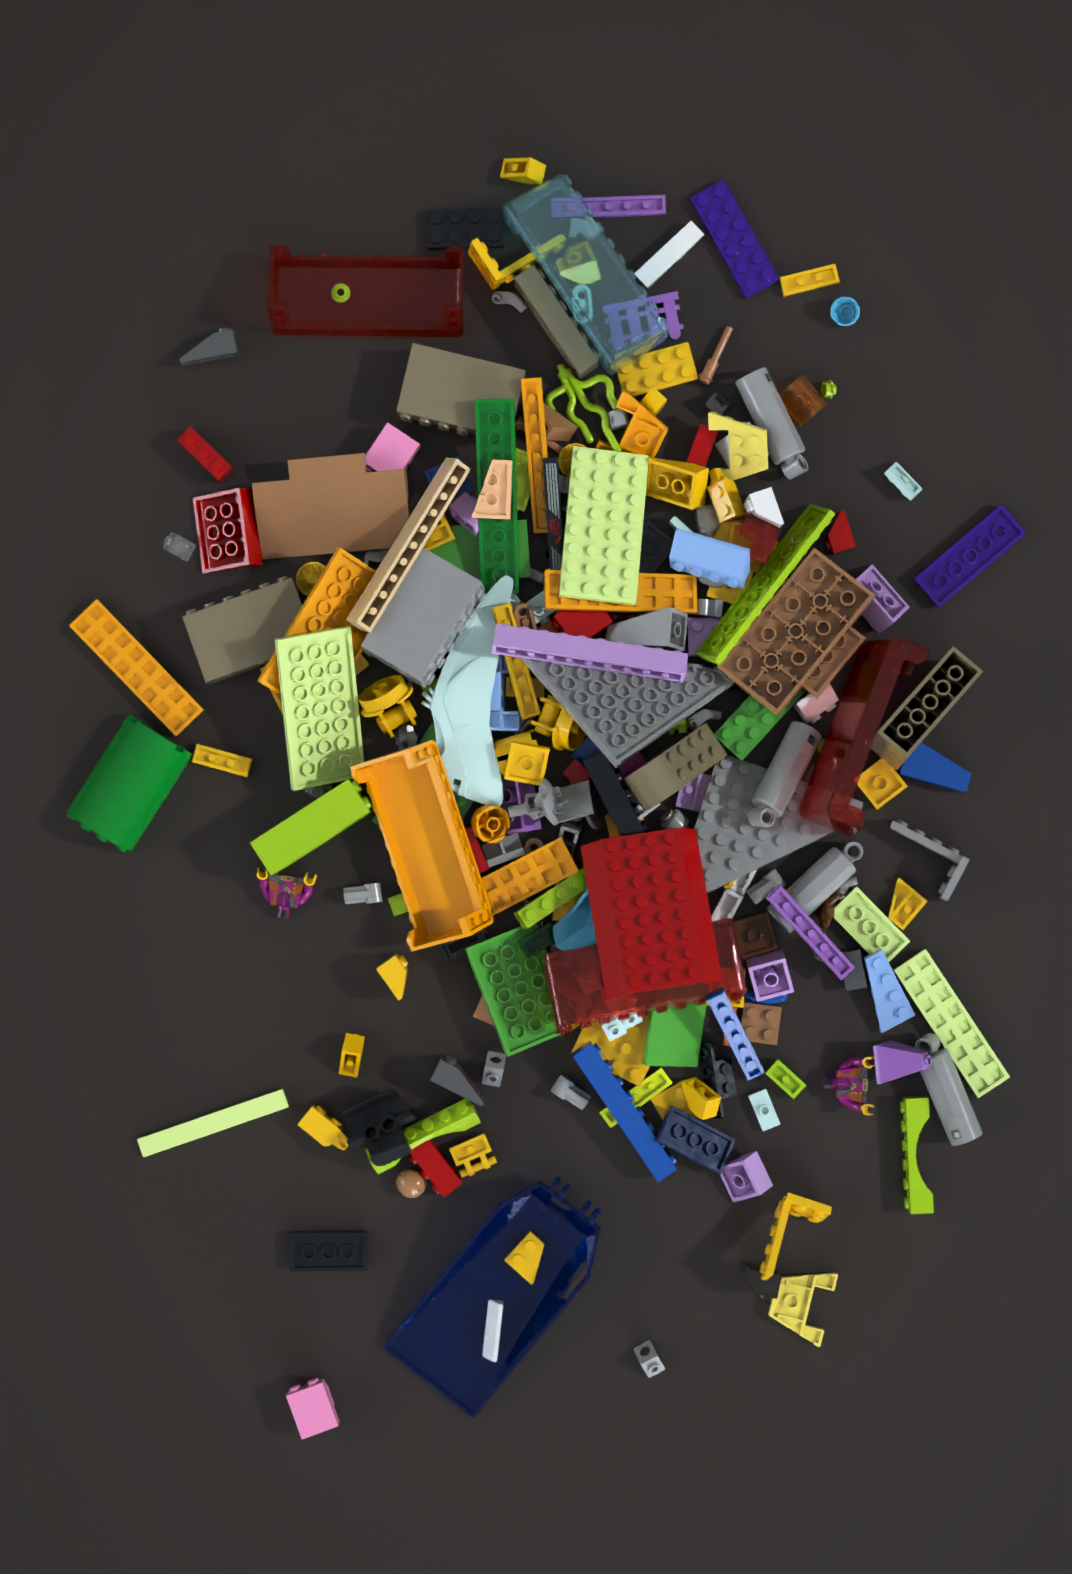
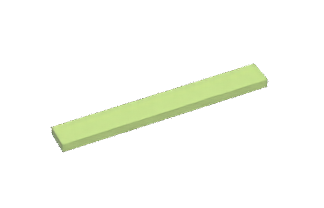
[137,1088,289,1157]

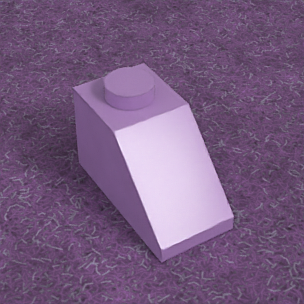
[449,492,479,538]

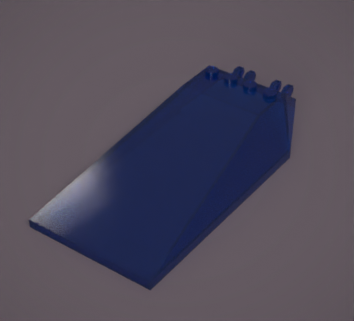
[382,1176,601,1418]

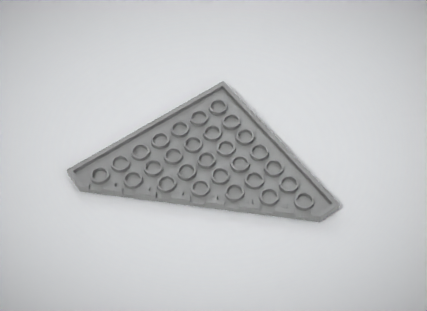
[520,658,734,768]
[694,755,864,893]

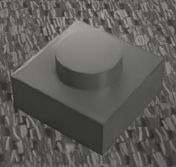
[705,391,730,415]

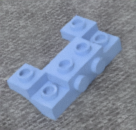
[490,655,520,732]

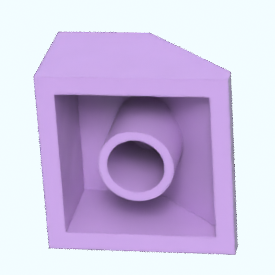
[746,949,794,1002]
[720,1151,773,1202]

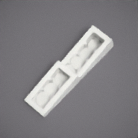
[634,221,704,289]
[711,870,757,930]

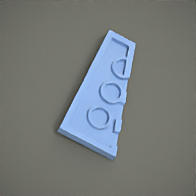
[864,948,915,1033]

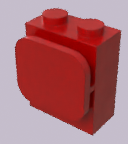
[551,610,613,638]

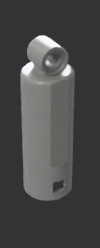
[735,367,808,480]
[748,721,822,827]
[767,842,863,933]
[915,1033,983,1146]

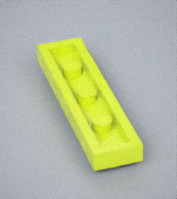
[599,1067,673,1128]

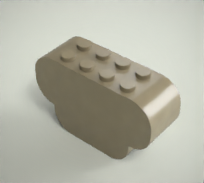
[623,723,728,811]

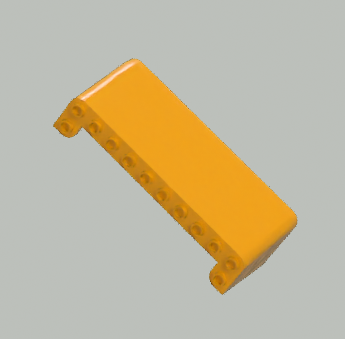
[350,740,494,952]

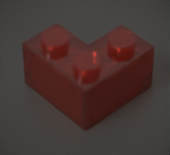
[737,513,782,567]

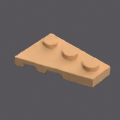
[471,459,513,519]

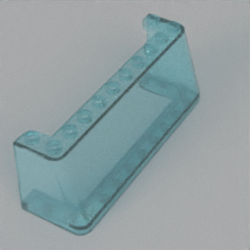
[502,173,669,376]

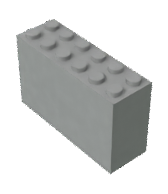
[361,547,486,688]

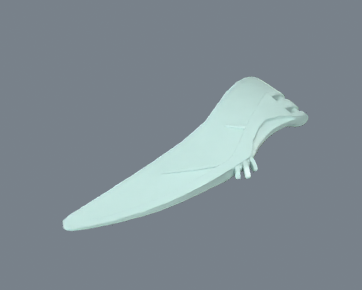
[421,575,513,806]

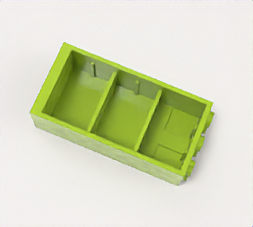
[250,779,373,876]

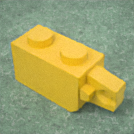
[707,468,747,523]
[297,1104,349,1151]

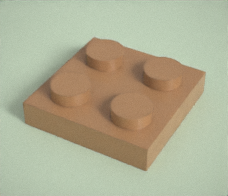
[741,1002,782,1045]

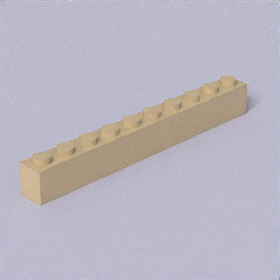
[346,457,471,633]

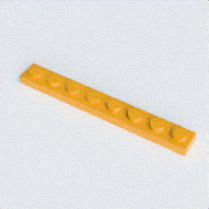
[521,377,548,533]

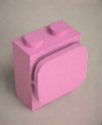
[365,422,420,472]
[286,1378,340,1439]

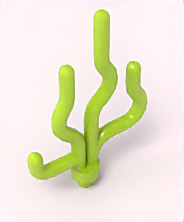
[545,363,621,452]

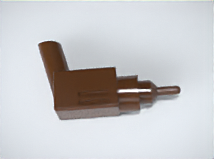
[817,890,842,933]

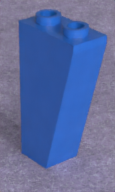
[898,737,972,792]

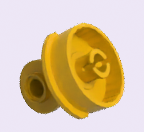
[358,674,417,738]
[529,695,586,751]

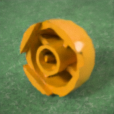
[471,805,510,843]

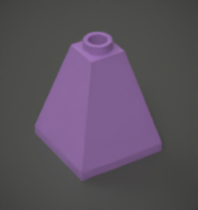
[873,1040,932,1084]

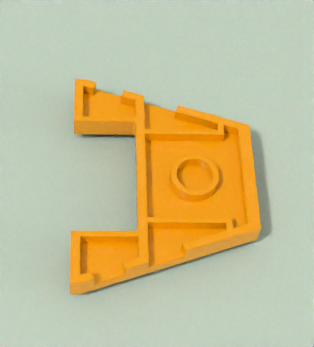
[594,389,668,458]

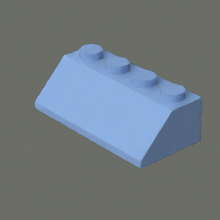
[669,528,750,589]

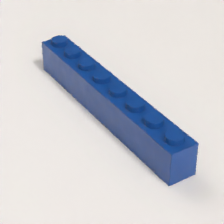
[571,1041,677,1182]

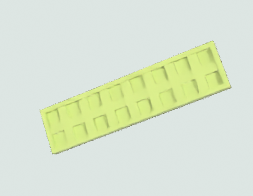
[893,949,1010,1098]

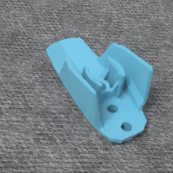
[553,889,596,955]

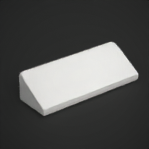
[482,1299,503,1362]

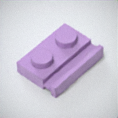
[675,773,711,812]

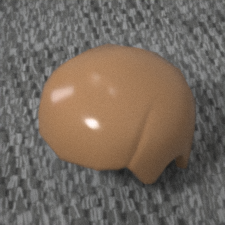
[396,1168,427,1198]

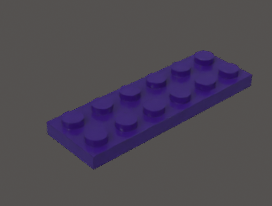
[690,179,780,299]
[913,504,1026,608]

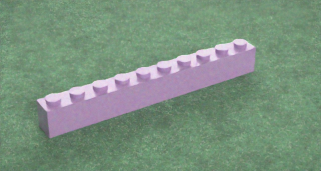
[491,623,688,683]

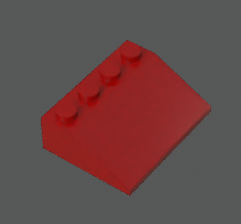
[192,488,263,574]

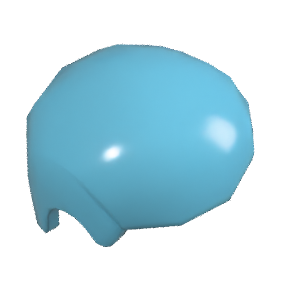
[830,297,860,326]

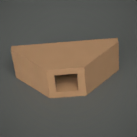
[522,403,578,442]

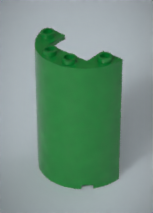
[67,713,193,852]

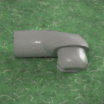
[834,876,858,900]

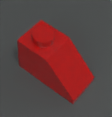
[824,510,856,555]

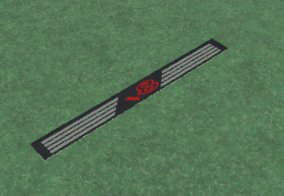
[542,457,563,570]

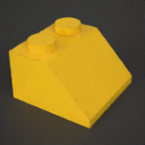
[376,953,408,1001]

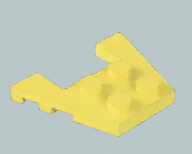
[708,411,768,481]
[768,1272,838,1347]

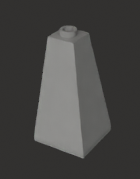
[605,607,688,652]

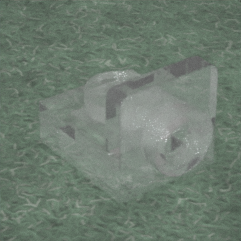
[163,532,197,562]

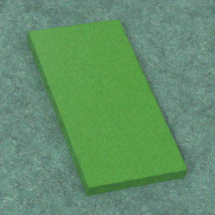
[430,520,532,580]
[642,983,709,1067]

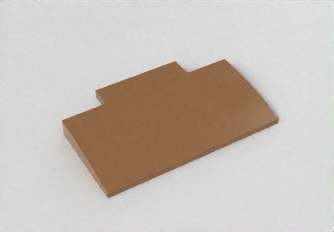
[252,453,411,560]
[717,548,875,717]

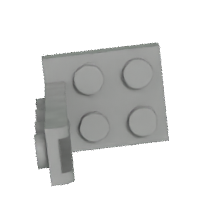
[890,819,970,901]

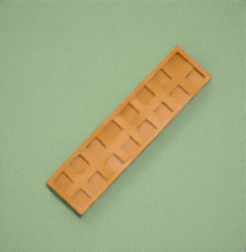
[544,570,697,614]
[69,599,204,736]
[481,837,579,915]

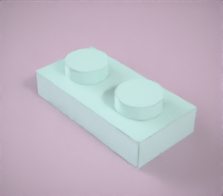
[884,462,922,501]

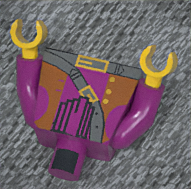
[257,867,317,918]
[823,1055,875,1116]

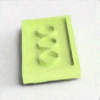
[834,886,910,962]

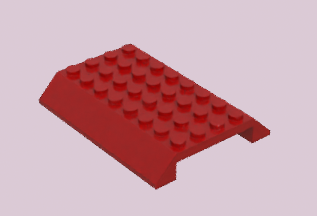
[580,828,723,1000]

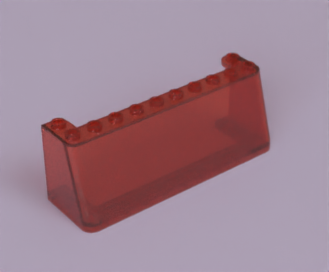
[267,244,465,338]
[798,637,930,837]
[541,918,747,1036]

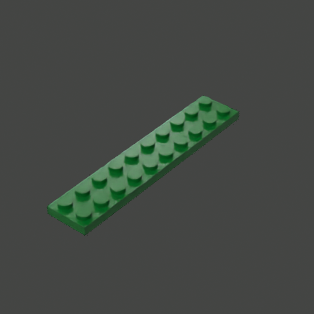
[475,398,520,594]

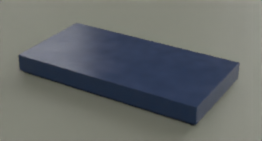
[654,1105,736,1175]

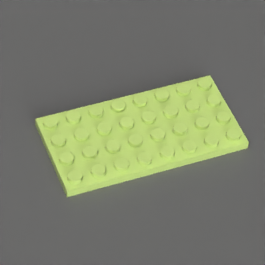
[558,446,649,606]
[275,626,364,791]

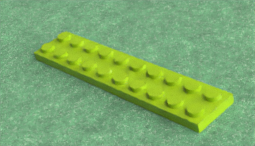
[695,504,835,665]

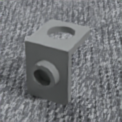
[481,1051,506,1087]
[633,1340,665,1378]

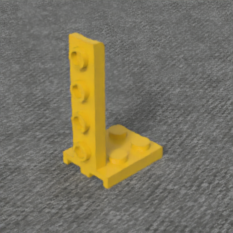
[468,235,566,291]
[760,1192,832,1280]

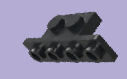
[699,1042,737,1119]

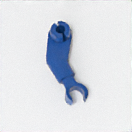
[745,990,787,1005]

